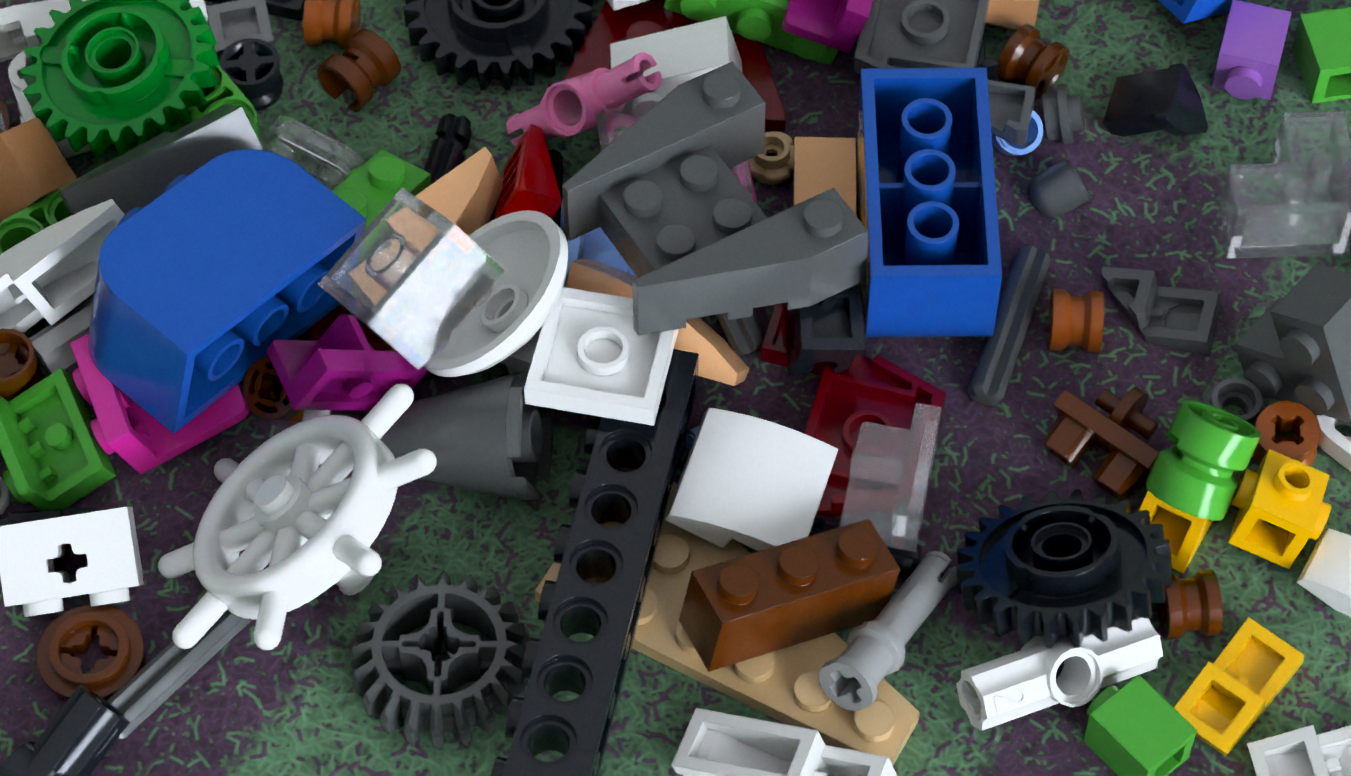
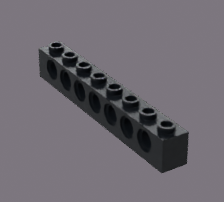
[491,349,699,776]

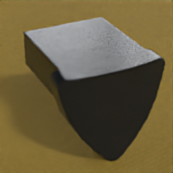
[1103,63,1208,137]

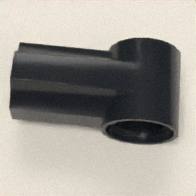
[0,685,130,776]

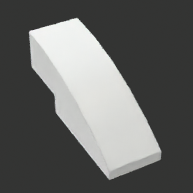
[0,199,125,333]
[671,708,897,776]

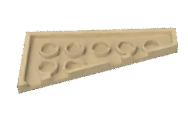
[535,467,920,766]

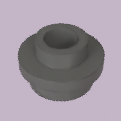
[1043,84,1085,145]
[1203,377,1267,427]

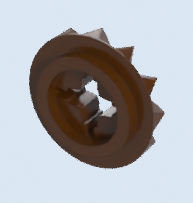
[36,605,145,700]

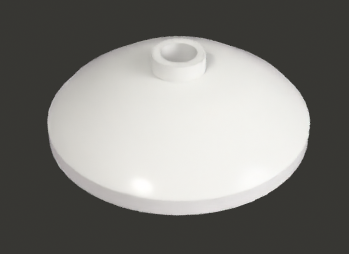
[408,210,568,377]

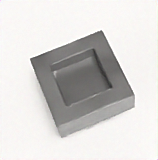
[206,0,275,60]

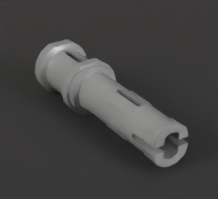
[819,551,958,712]

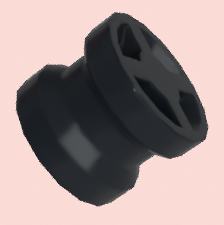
[219,38,284,111]

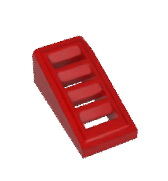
[494,124,562,219]

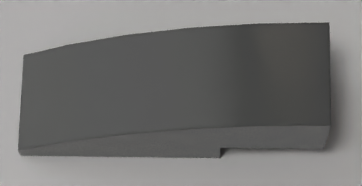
[58,103,263,215]

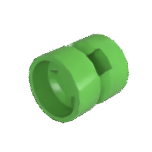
[1145,400,1261,520]

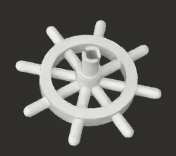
[158,384,437,650]

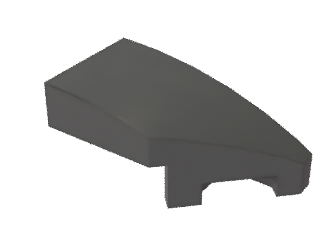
[1101,266,1222,356]

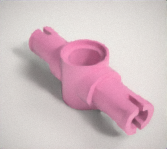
[506,53,662,148]

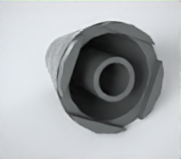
[380,371,553,502]

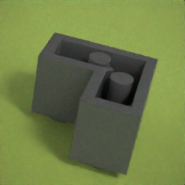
[1235,263,1351,424]

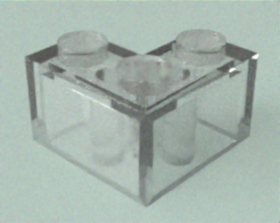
[1219,111,1351,259]

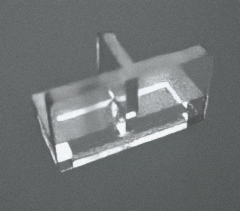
[839,403,942,552]

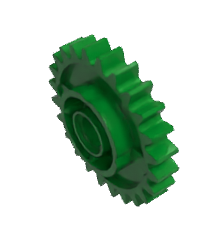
[21,0,220,157]

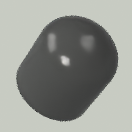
[1028,159,1091,217]

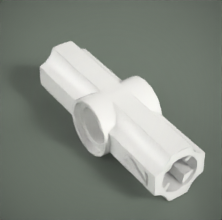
[956,616,1163,731]

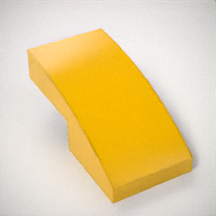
[1174,617,1304,756]

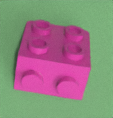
[70,333,250,475]

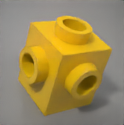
[1228,449,1332,569]

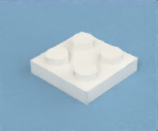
[524,287,679,426]

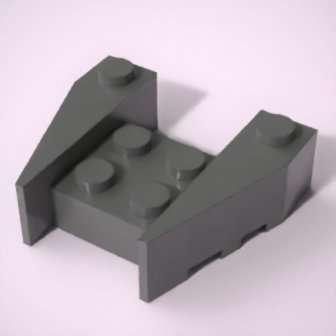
[562,61,869,336]

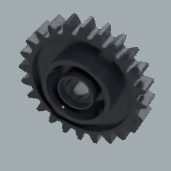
[403,0,593,91]
[956,489,1172,648]

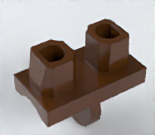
[1043,387,1159,501]

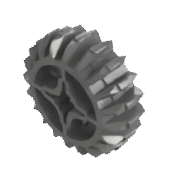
[350,570,529,750]

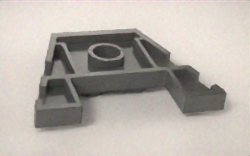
[854,0,1055,146]

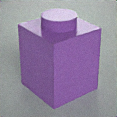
[1212,0,1292,100]

